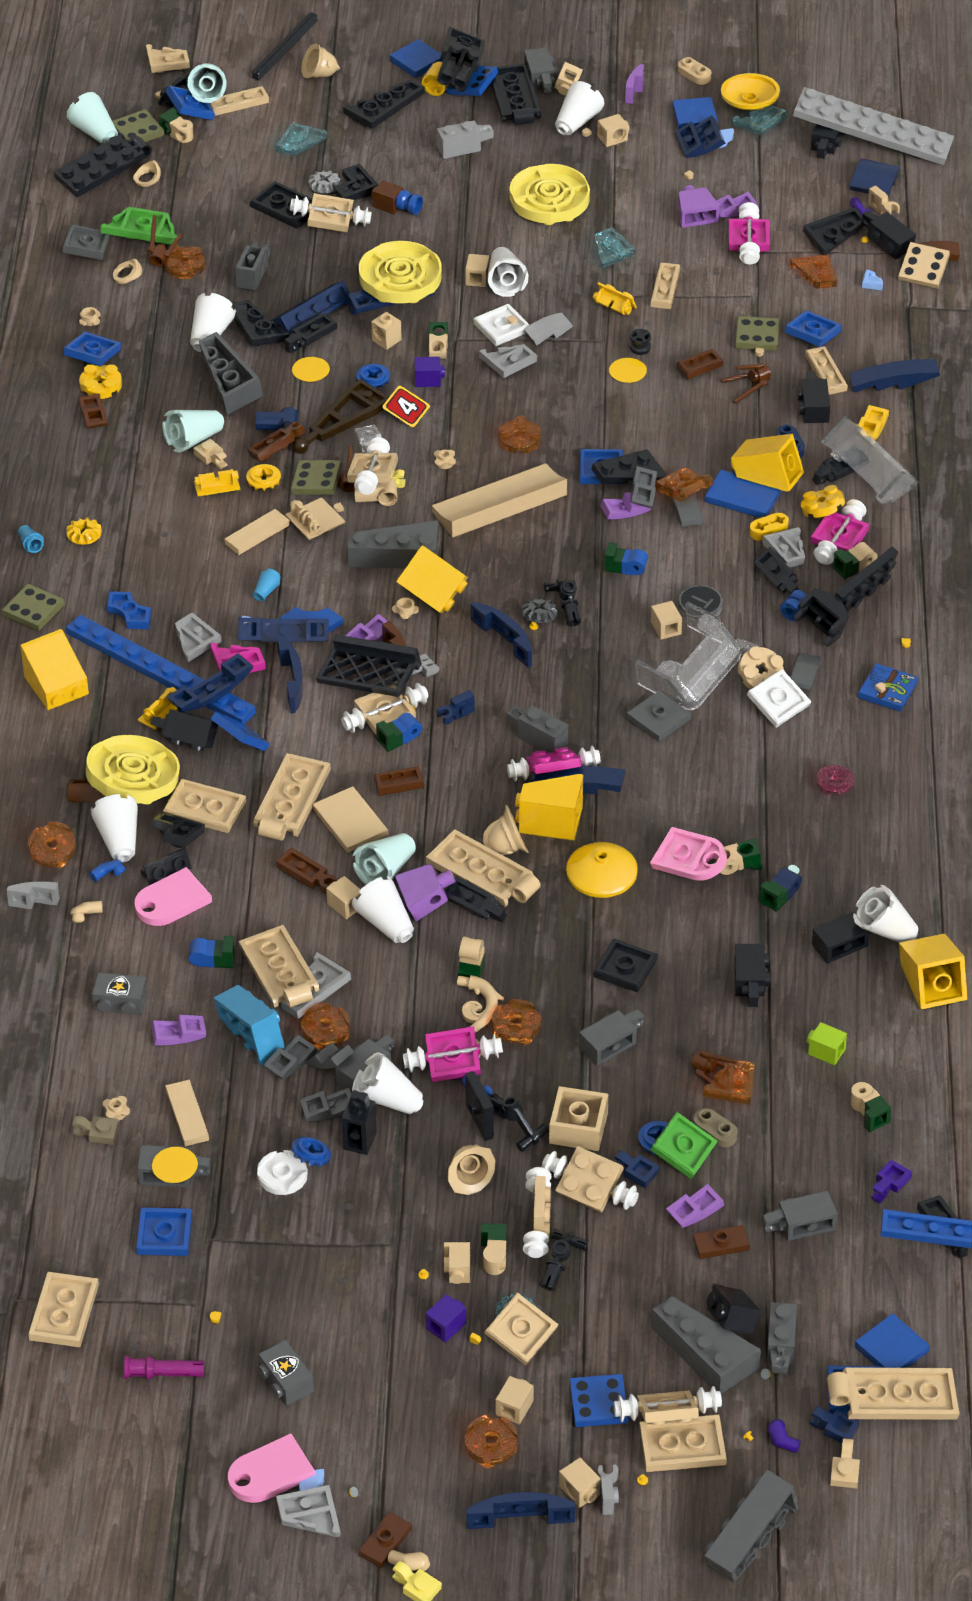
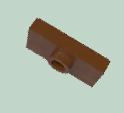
[676,349,723,380]
[374,766,424,796]
[693,1225,750,1259]
[359,1512,412,1568]

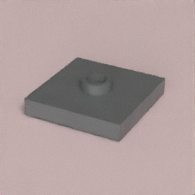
[63,225,110,260]
[627,691,691,742]

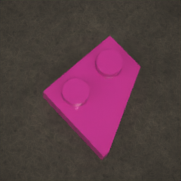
[210,643,266,673]

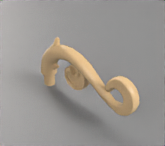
[457,975,504,1058]

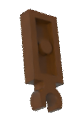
[247,421,305,462]
[276,847,337,894]

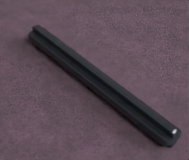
[251,12,318,80]

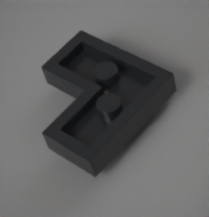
[334,163,378,200]
[152,812,205,848]

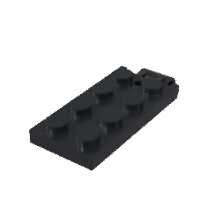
[491,63,541,125]
[54,133,152,197]

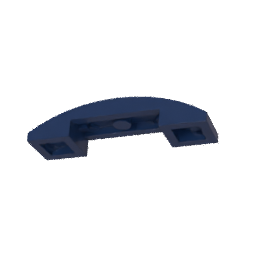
[471,602,532,668]
[238,617,329,642]
[276,634,303,714]
[167,653,253,712]
[466,1492,575,1529]

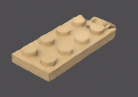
[253,753,331,841]
[426,829,541,907]
[239,925,320,1008]
[827,1368,959,1420]

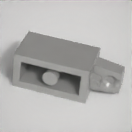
[437,121,494,159]

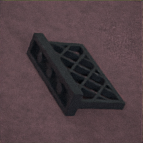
[316,634,422,697]

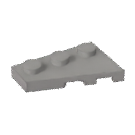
[281,952,351,1019]

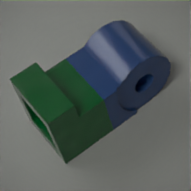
[759,867,802,912]

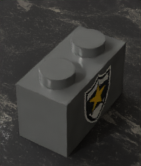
[92,972,148,1015]
[257,1340,314,1406]

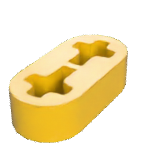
[750,513,789,541]

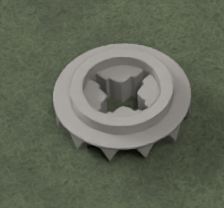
[308,170,341,193]

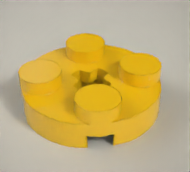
[79,365,122,399]
[801,485,845,518]

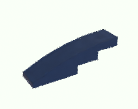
[850,359,940,392]
[530,766,625,795]

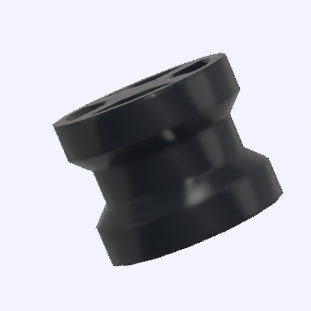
[630,329,651,355]

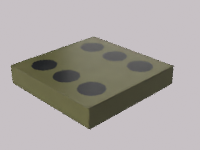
[112,109,164,142]
[735,316,780,351]
[291,460,342,495]
[2,584,65,631]

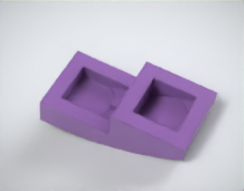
[625,64,644,104]
[716,191,758,217]
[600,493,651,519]
[345,614,387,642]
[151,1015,206,1045]
[666,1184,724,1228]

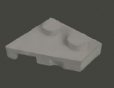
[479,344,537,378]
[762,527,805,568]
[175,613,221,662]
[276,1485,341,1537]

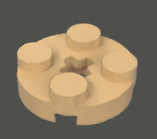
[738,646,784,690]

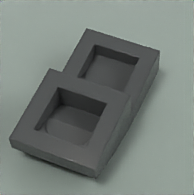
[631,466,657,508]
[671,493,703,527]
[791,653,822,690]
[264,1035,318,1080]
[306,1042,354,1069]
[300,1088,352,1121]

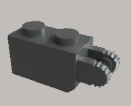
[235,242,271,290]

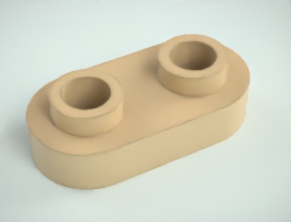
[678,57,711,85]

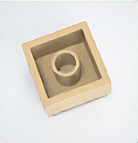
[549,1086,608,1151]

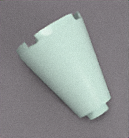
[188,63,227,103]
[67,92,118,144]
[163,410,224,453]
[353,833,416,885]

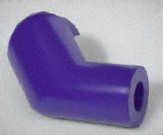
[850,197,872,215]
[768,1419,801,1453]

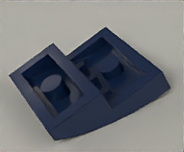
[675,115,726,158]
[850,158,900,198]

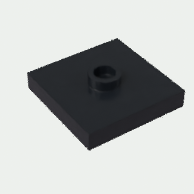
[593,939,658,993]
[465,1071,494,1141]

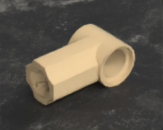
[354,478,398,506]

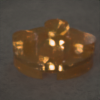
[164,245,205,279]
[499,416,541,454]
[28,822,76,868]
[492,999,541,1045]
[301,1003,350,1049]
[465,1415,518,1468]

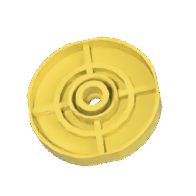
[510,164,590,225]
[359,241,442,303]
[86,735,180,805]

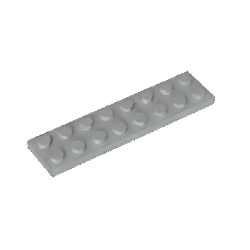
[793,87,954,165]

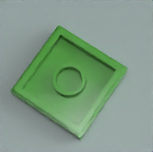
[650,1112,718,1179]

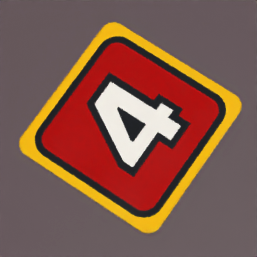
[383,386,430,427]

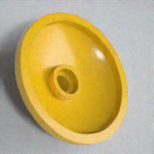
[721,73,780,111]
[566,842,637,898]

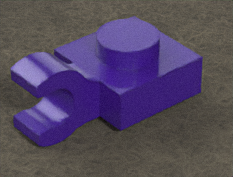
[871,1160,912,1203]

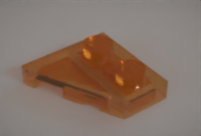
[790,255,837,289]
[702,1060,755,1105]

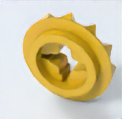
[246,464,281,491]
[67,517,102,545]

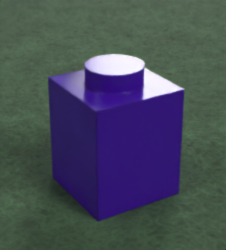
[415,357,445,387]
[425,1294,466,1343]

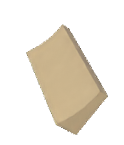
[432,463,567,538]

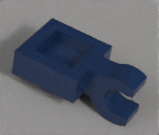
[437,690,475,725]
[614,1150,660,1188]
[809,1406,860,1443]

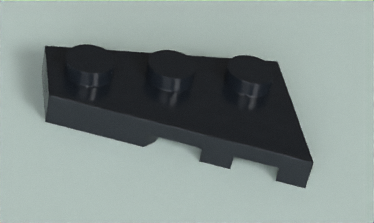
[803,207,864,257]
[231,300,290,346]
[591,449,669,484]

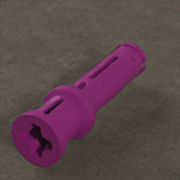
[124,1355,204,1380]

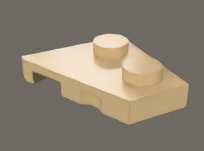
[146,44,190,73]

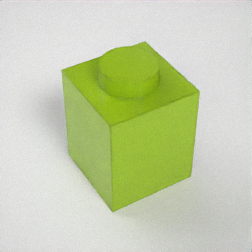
[807,1022,847,1066]

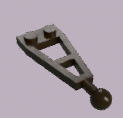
[292,379,389,454]

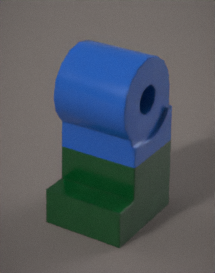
[605,542,648,575]
[376,713,423,752]
[189,936,235,968]

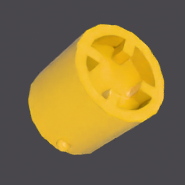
[422,62,450,96]

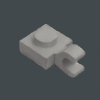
[598,1465,619,1515]

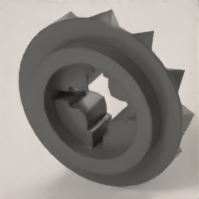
[521,598,557,623]

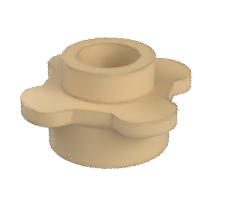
[79,307,100,326]
[434,450,456,469]
[392,597,419,619]
[103,1096,130,1121]

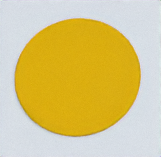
[292,357,330,382]
[609,358,647,383]
[152,1147,198,1183]

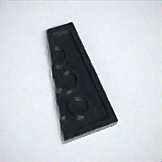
[343,79,425,129]

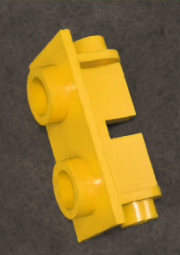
[593,282,637,315]
[194,469,240,496]
[138,687,178,730]

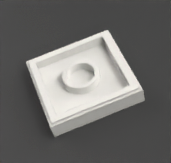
[473,304,529,346]
[747,669,811,728]

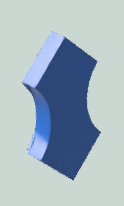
[107,591,152,629]
[280,607,343,633]

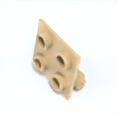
[285,497,346,540]

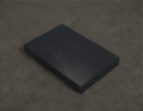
[250,181,312,229]

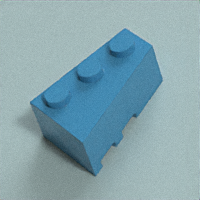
[214,985,285,1066]

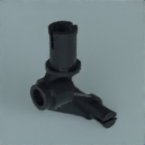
[544,579,581,627]
[488,1093,549,1152]
[539,1229,589,1291]

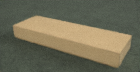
[209,86,269,116]
[651,263,680,309]
[805,346,848,395]
[225,509,289,555]
[165,1080,209,1146]

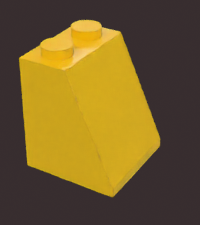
[731,434,804,491]
[396,545,468,614]
[20,629,89,710]
[515,774,583,840]
[899,933,967,1009]

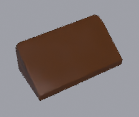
[67,779,106,802]

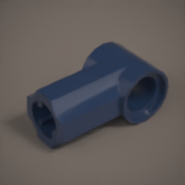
[256,407,299,430]

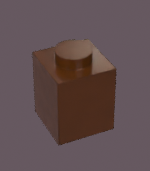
[371,180,403,214]

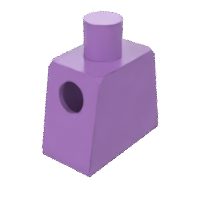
[678,185,719,228]
[395,864,456,921]

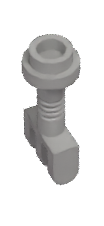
[388,654,439,685]

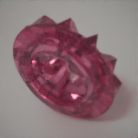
[817,765,854,795]

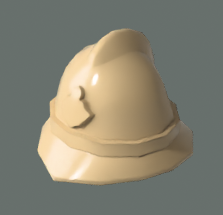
[301,43,340,78]
[483,805,529,855]
[448,1144,495,1195]

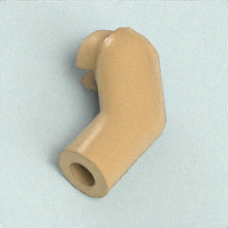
[70,901,103,923]
[388,1550,430,1571]

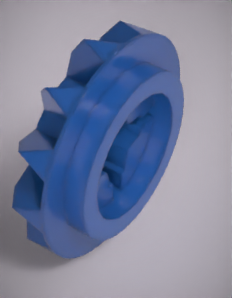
[356,364,390,388]
[638,1121,668,1156]
[291,1137,331,1167]

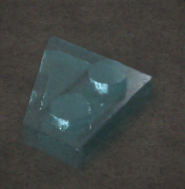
[733,105,787,135]
[276,123,327,156]
[595,227,635,268]

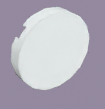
[257,1150,308,1195]

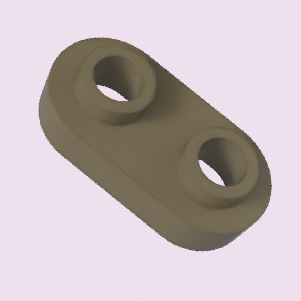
[693,1108,738,1147]

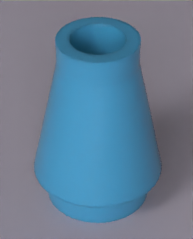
[18,525,44,553]
[252,568,281,602]

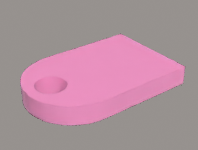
[650,827,727,880]
[135,867,212,926]
[228,1434,315,1503]

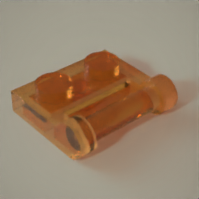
[655,467,714,501]

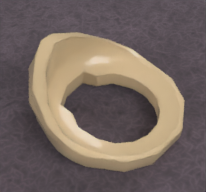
[133,160,161,187]
[113,259,143,284]

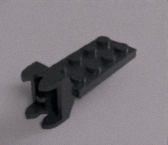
[437,26,485,92]
[793,547,898,646]

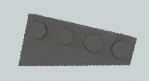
[199,332,263,415]
[348,520,439,569]
[652,1296,761,1394]
[704,1470,799,1583]

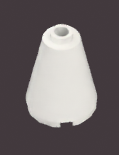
[555,81,604,135]
[487,247,529,297]
[190,293,236,352]
[91,794,138,862]
[352,876,414,943]
[853,885,918,943]
[352,1052,423,1114]

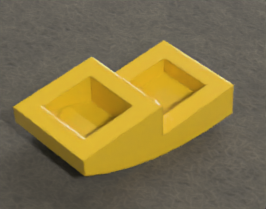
[855,405,889,441]

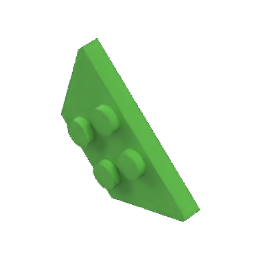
[101,207,178,246]

